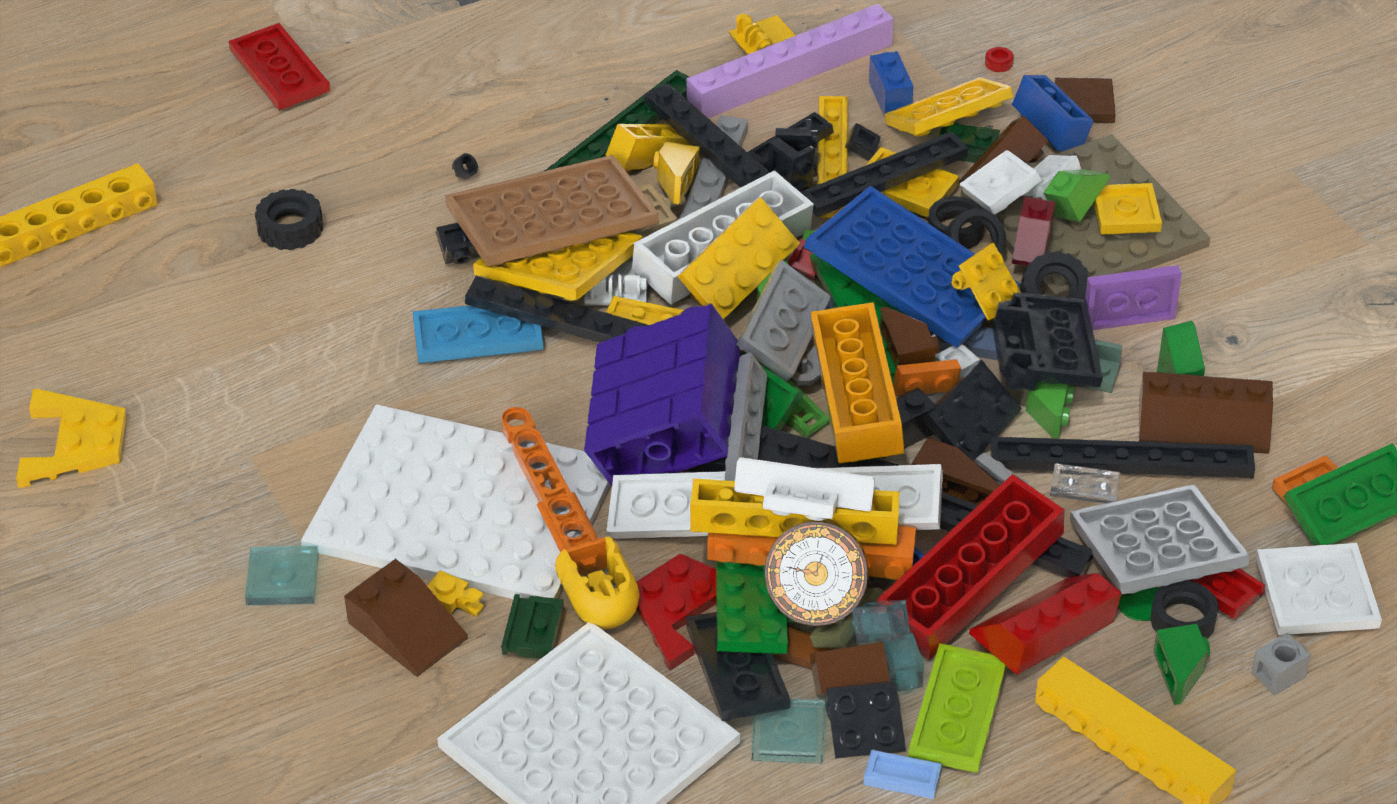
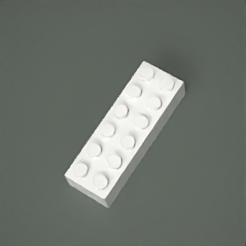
[632,171,814,304]

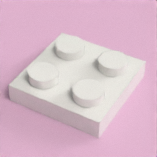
[960,150,1042,215]

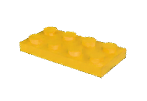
[884,77,1013,137]
[677,197,800,319]

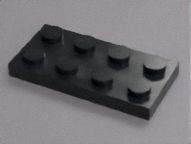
[686,612,790,721]

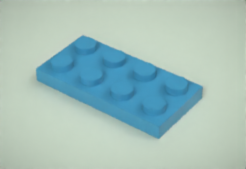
[412,305,543,363]

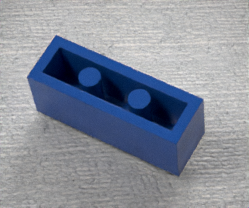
[1012,75,1094,152]

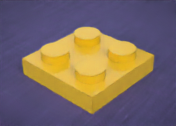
[1093,183,1162,234]

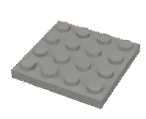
[1070,484,1249,595]

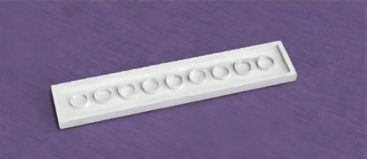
[606,464,943,539]

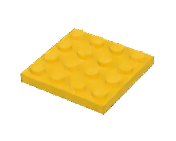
[473,232,643,301]

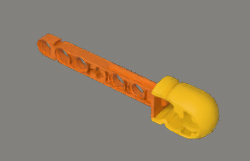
[501,407,640,630]

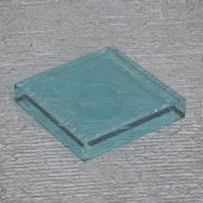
[245,546,319,606]
[751,699,825,764]

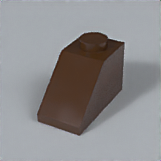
[880,307,940,369]

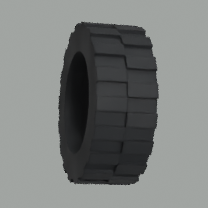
[255,189,323,250]
[1020,251,1089,299]

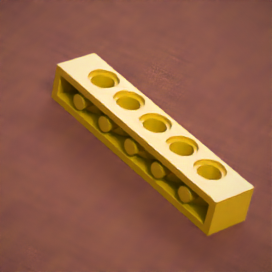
[0,163,158,267]
[690,478,900,545]

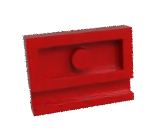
[1188,568,1266,619]

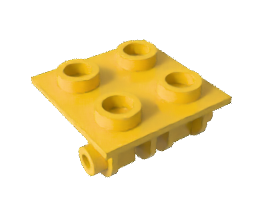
[729,13,796,55]
[951,242,1020,321]

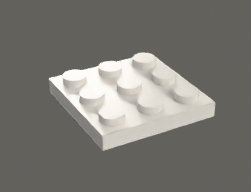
[1256,543,1382,635]

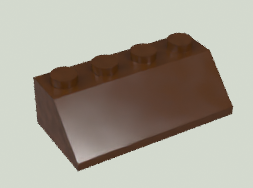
[1139,371,1273,454]

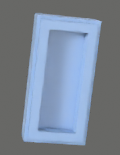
[863,750,942,799]

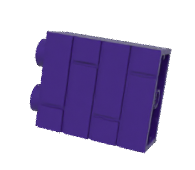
[584,303,740,486]

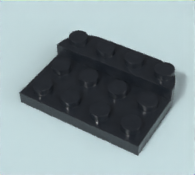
[992,293,1103,391]

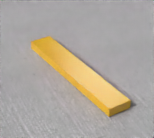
[818,96,848,218]

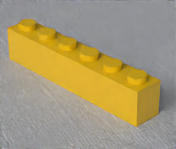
[1035,656,1236,804]

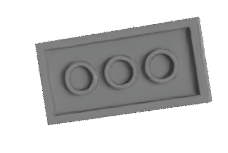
[736,260,831,381]

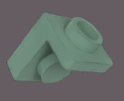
[1084,340,1122,393]

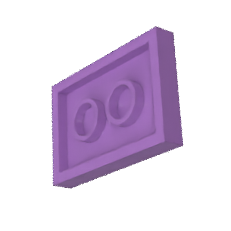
[1085,265,1182,330]

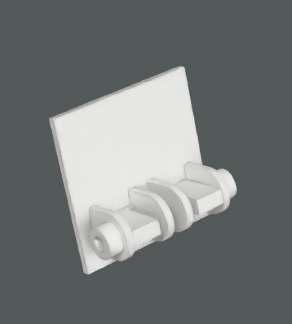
[585,262,647,305]

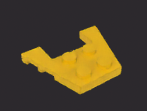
[16,389,127,488]

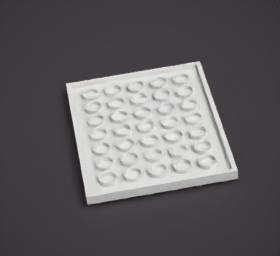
[301,405,611,599]

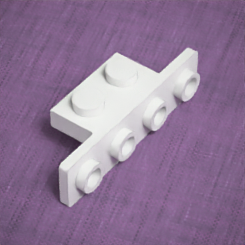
[734,457,875,521]

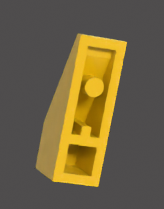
[606,124,692,172]
[653,142,700,204]

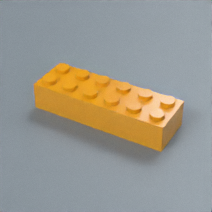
[810,302,904,463]

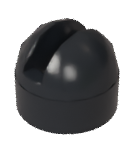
[452,153,478,179]

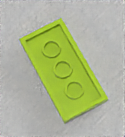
[908,643,1007,773]

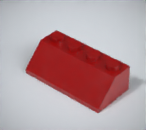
[969,573,1122,675]

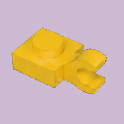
[427,570,484,616]

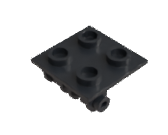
[826,682,906,759]

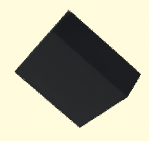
[845,123,881,160]

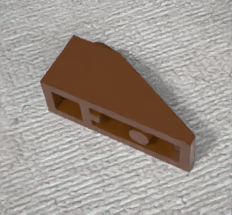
[959,116,1048,184]
[912,438,1000,505]

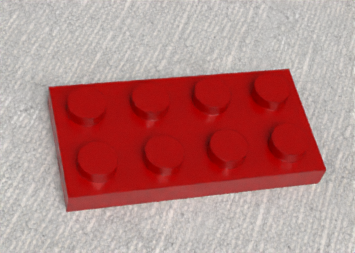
[229,23,330,110]

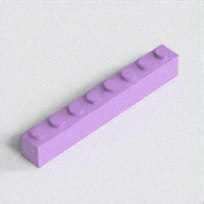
[686,4,894,118]

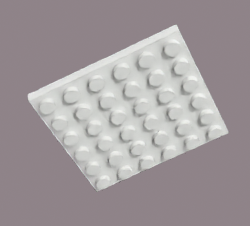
[437,622,740,804]

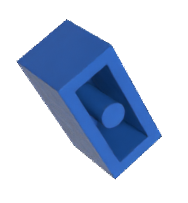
[869,51,914,117]

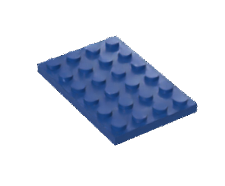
[804,186,1021,348]

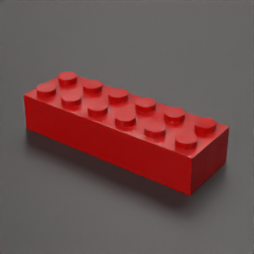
[877,474,1065,661]

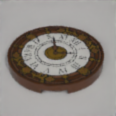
[765,521,869,626]

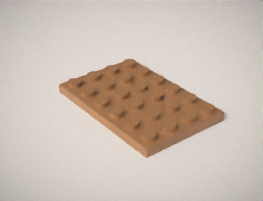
[445,155,659,266]

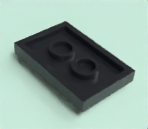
[922,360,1022,461]

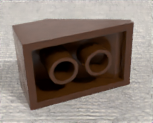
[344,558,468,677]

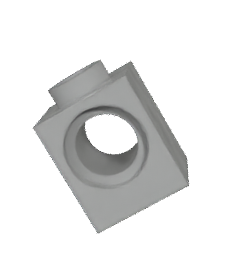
[1251,633,1311,696]

